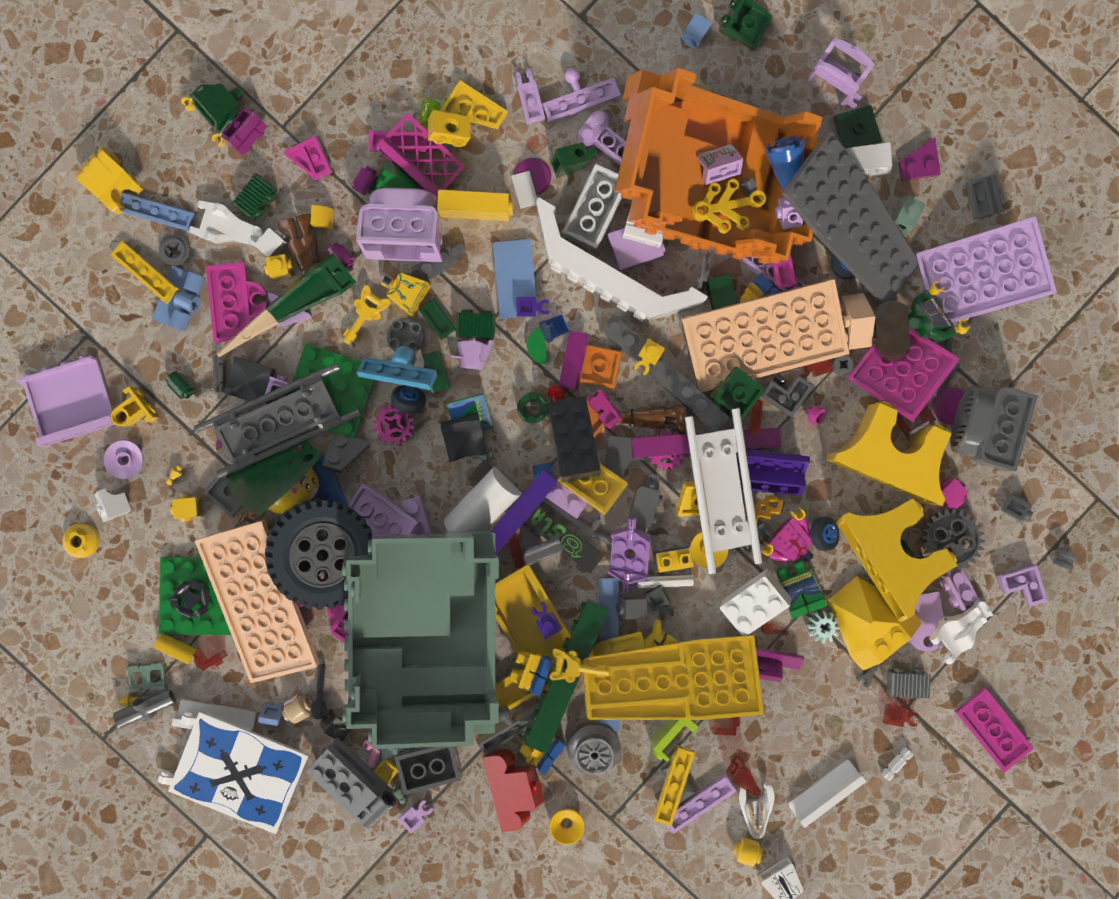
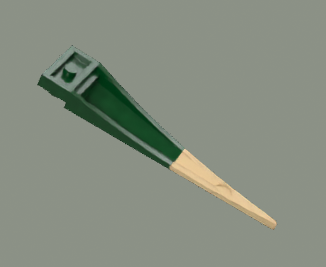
[217,252,357,357]

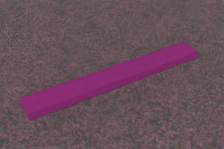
[631,427,781,458]

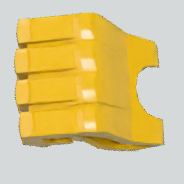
[76,146,144,215]

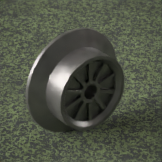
[568,724,621,775]

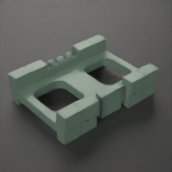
[126,661,168,692]

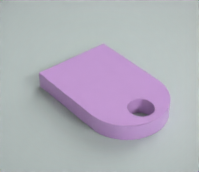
[909,590,944,651]

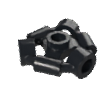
[170,579,211,618]

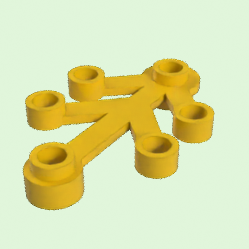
[691,179,766,234]

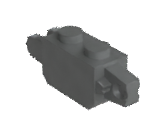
[628,473,663,532]

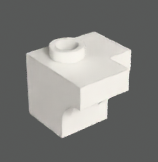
[94,489,131,523]

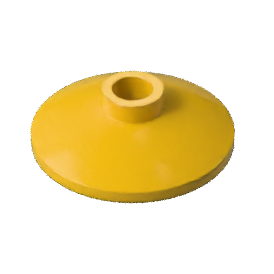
[690,532,728,569]

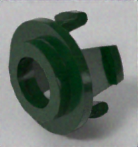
[517,392,548,424]

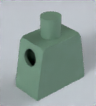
[891,196,925,237]

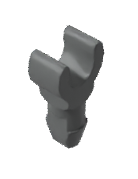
[856,665,879,688]

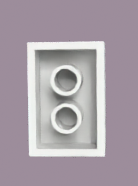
[719,568,792,636]

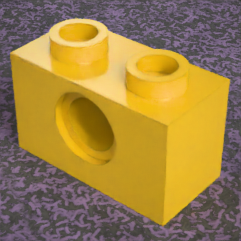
[428,110,471,147]

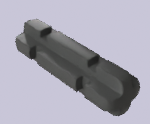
[212,355,226,392]

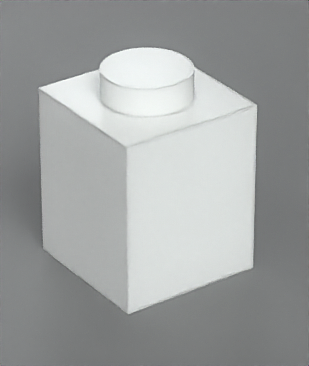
[254,228,287,257]

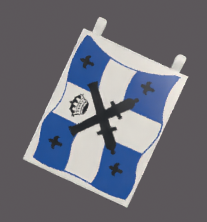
[158,710,309,834]

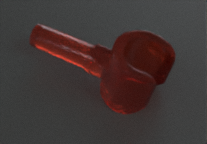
[761,622,788,636]

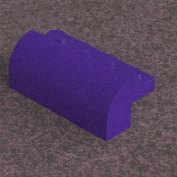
[736,449,810,496]

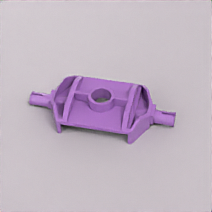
[608,516,651,594]

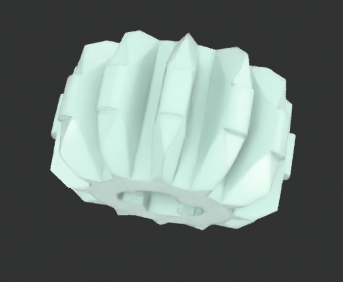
[807,610,840,643]

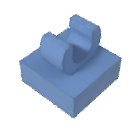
[259,704,283,728]

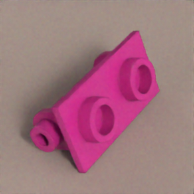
[587,389,622,429]

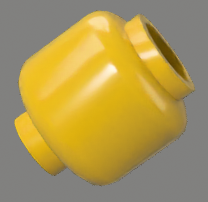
[733,837,763,867]

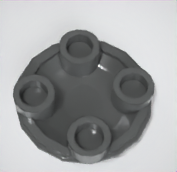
[387,318,425,353]

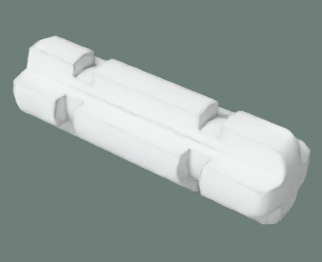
[881,747,913,781]

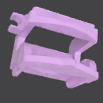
[807,37,875,108]

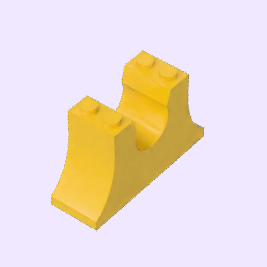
[825,401,952,506]
[836,498,958,623]

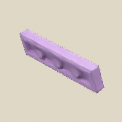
[668,774,737,834]

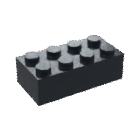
[547,396,601,483]

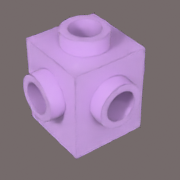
[775,197,803,229]

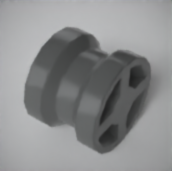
[831,355,853,375]
[1053,549,1078,571]

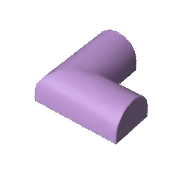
[997,564,1048,607]

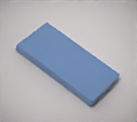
[493,239,538,319]

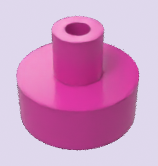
[806,405,827,426]

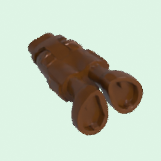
[278,214,320,275]
[620,405,686,435]

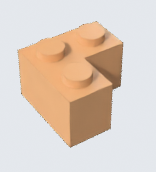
[840,293,875,350]

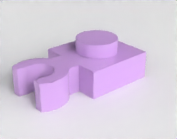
[398,798,434,834]

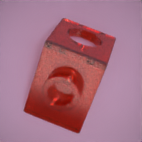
[710,717,740,736]

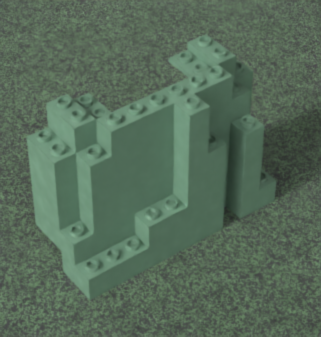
[342,530,499,749]

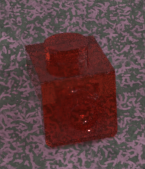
[193,649,228,671]

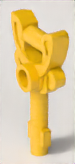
[342,285,391,345]
[549,648,612,683]

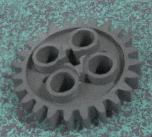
[920,508,985,571]

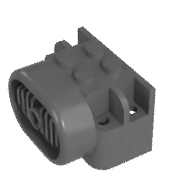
[950,385,1038,471]

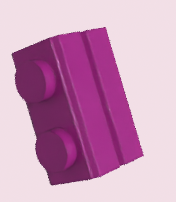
[220,107,268,156]

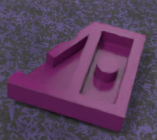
[898,138,941,181]

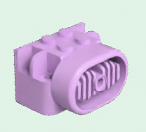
[356,188,443,262]

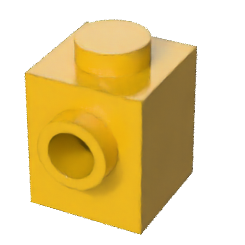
[264,254,294,280]
[170,494,203,522]

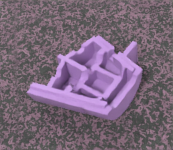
[450,338,494,371]

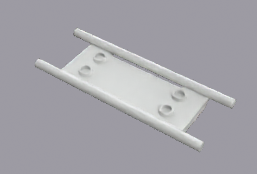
[685,408,762,574]

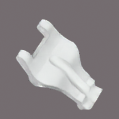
[188,201,263,247]
[929,599,993,664]

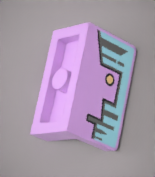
[697,144,743,185]

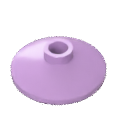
[104,440,143,479]

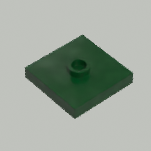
[833,105,882,148]

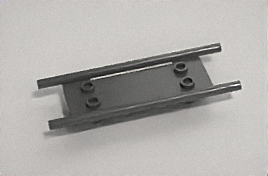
[194,363,362,478]

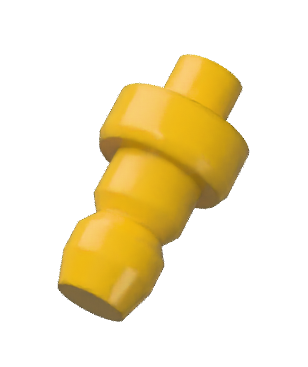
[166,465,183,485]
[119,695,139,706]

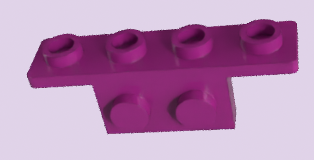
[756,647,804,683]

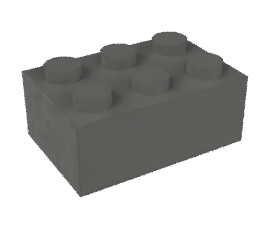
[394,746,462,795]

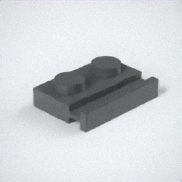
[965,175,1004,220]

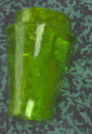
[418,97,440,128]

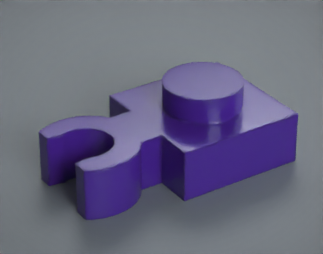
[517,297,550,317]
[532,602,563,639]

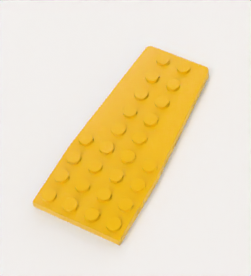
[582,635,764,720]

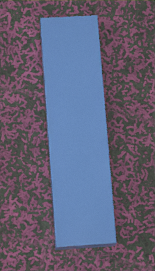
[121,192,196,231]

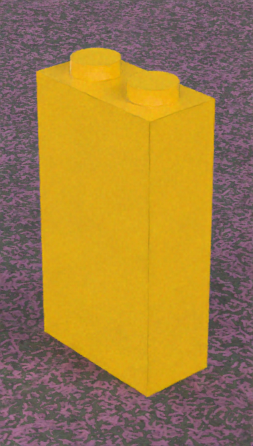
[437,190,514,221]

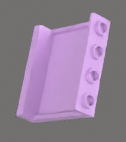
[16,354,115,446]

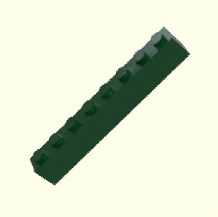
[523,598,609,754]

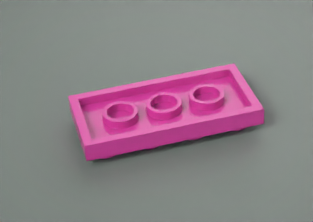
[954,687,1034,773]

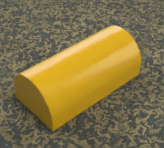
[153,633,198,664]

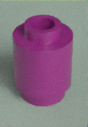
[352,166,378,196]
[327,242,355,271]

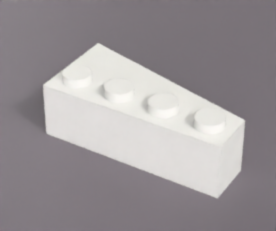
[845,142,892,176]

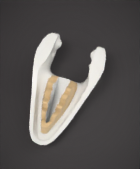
[739,780,775,839]

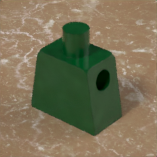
[550,142,597,178]

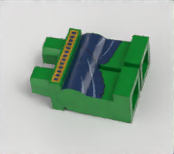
[777,559,827,619]

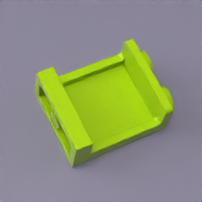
[650,720,699,762]

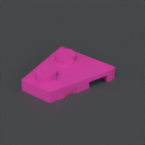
[284,136,333,180]

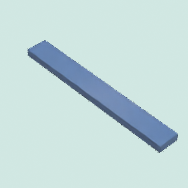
[599,578,619,732]

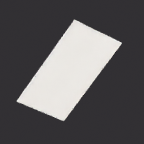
[511,171,537,209]

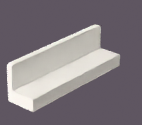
[171,699,257,732]
[788,759,866,828]

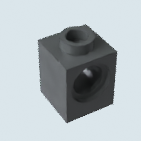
[616,597,647,619]

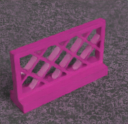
[376,113,465,197]

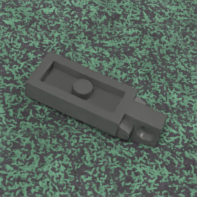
[415,242,467,282]

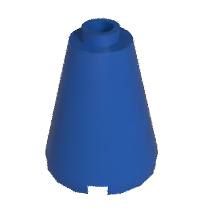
[765,136,806,191]

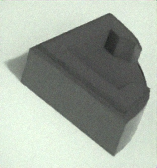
[739,177,757,197]

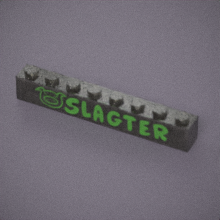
[468,461,604,574]

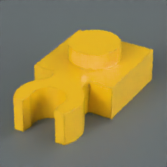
[634,338,665,376]

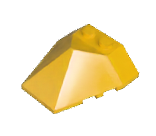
[827,576,923,670]

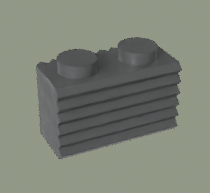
[886,667,931,698]

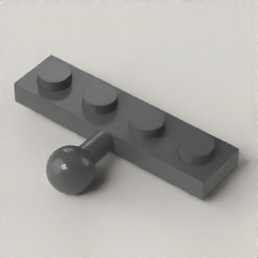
[476,702,541,754]

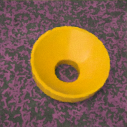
[62,523,100,558]
[549,808,584,845]

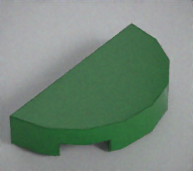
[527,326,547,365]

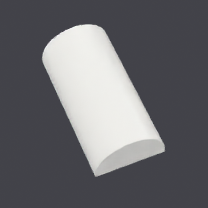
[562,163,622,250]
[444,466,522,532]

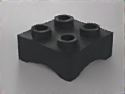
[223,356,275,401]
[440,414,487,462]

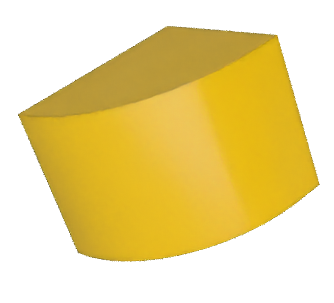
[311,205,335,230]

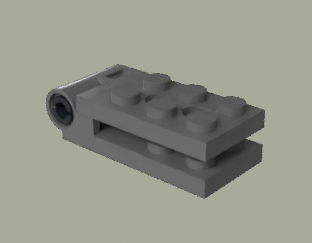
[305,737,396,828]

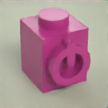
[940,478,969,509]

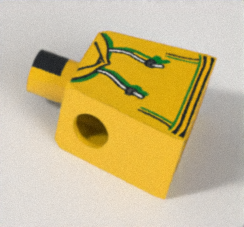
[381,273,431,317]

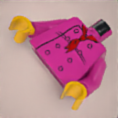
[760,506,814,563]

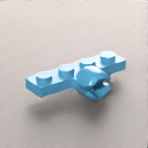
[357,346,437,390]

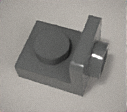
[1001,494,1034,524]

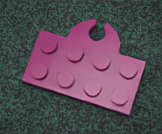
[206,262,269,343]

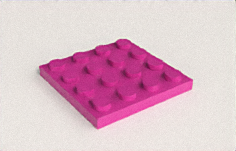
[848,327,960,422]

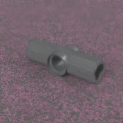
[113,688,176,729]

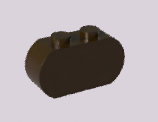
[873,301,910,362]

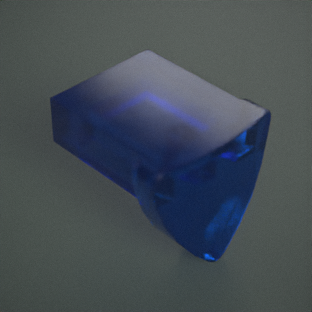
[539,314,569,343]

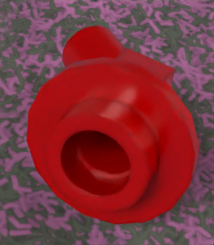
[547,385,566,402]

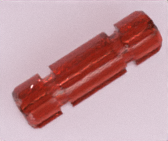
[749,399,764,435]
[508,532,525,568]

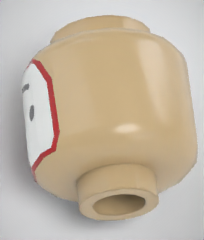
[282,695,312,724]

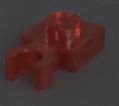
[797,359,833,378]
[882,703,919,727]

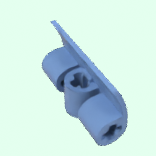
[152,266,205,332]

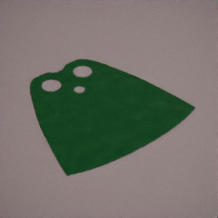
[226,440,321,515]

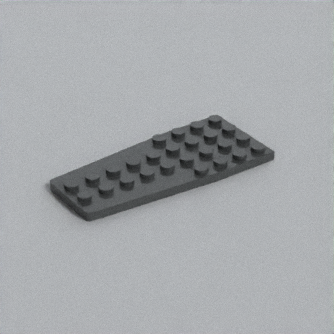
[782,131,918,304]

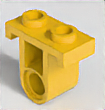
[110,386,159,427]

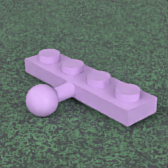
[542,67,621,123]

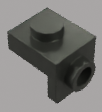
[320,709,352,741]

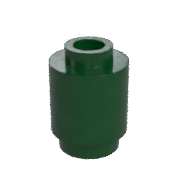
[165,371,195,399]

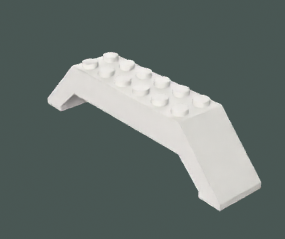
[536,197,708,322]

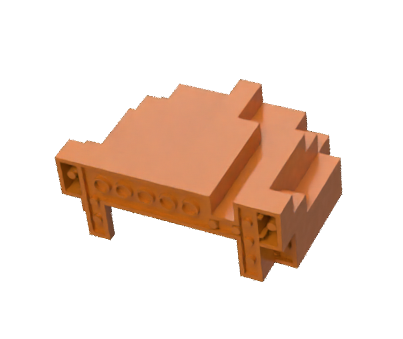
[614,68,822,264]

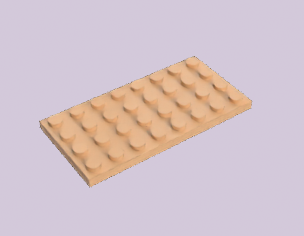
[681,278,849,392]
[195,519,320,683]

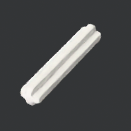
[637,575,694,588]

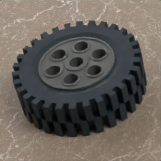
[265,499,373,610]

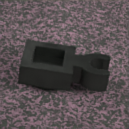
[644,585,674,621]

